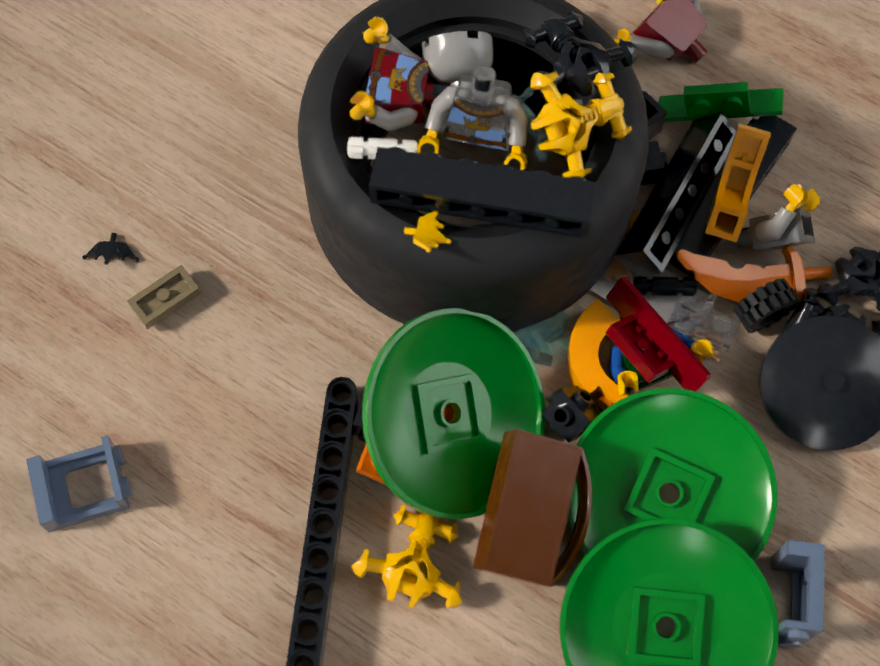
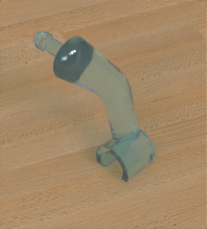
[511,87,553,162]

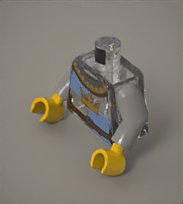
[417,66,528,170]

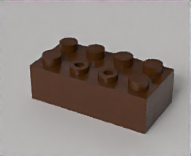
[472,429,592,587]

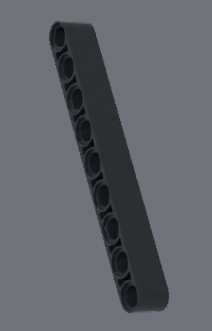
[286,377,358,666]

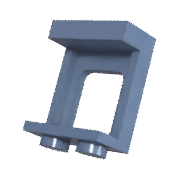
[26,436,132,532]
[771,540,825,648]

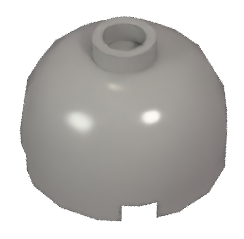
[422,31,493,91]

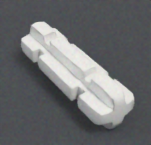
[347,137,418,159]

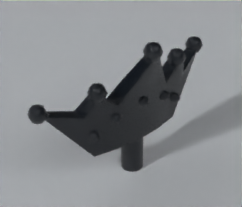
[82,233,140,265]

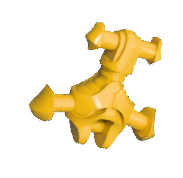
[530,72,632,178]
[351,505,462,609]

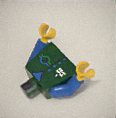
[608,317,714,395]

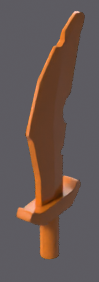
[677,246,833,304]

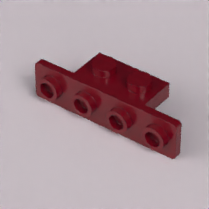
[605,276,712,392]

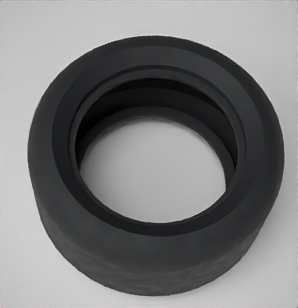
[298,0,649,333]

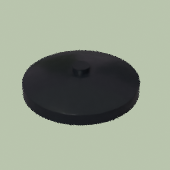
[759,316,880,450]

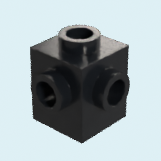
[542,385,602,443]

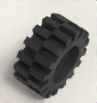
[734,278,800,333]

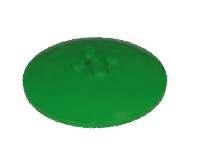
[362,308,545,519]
[568,388,778,562]
[559,518,778,666]

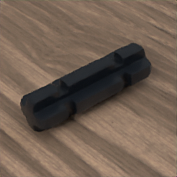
[633,276,697,296]

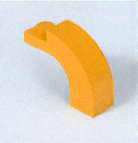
[705,123,771,242]
[566,298,628,411]

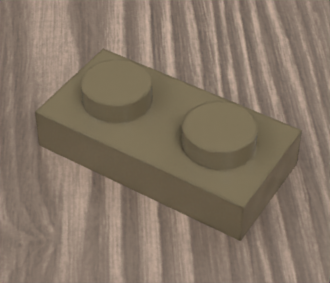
[127,265,201,330]

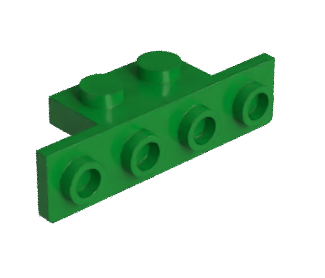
[659,82,784,122]

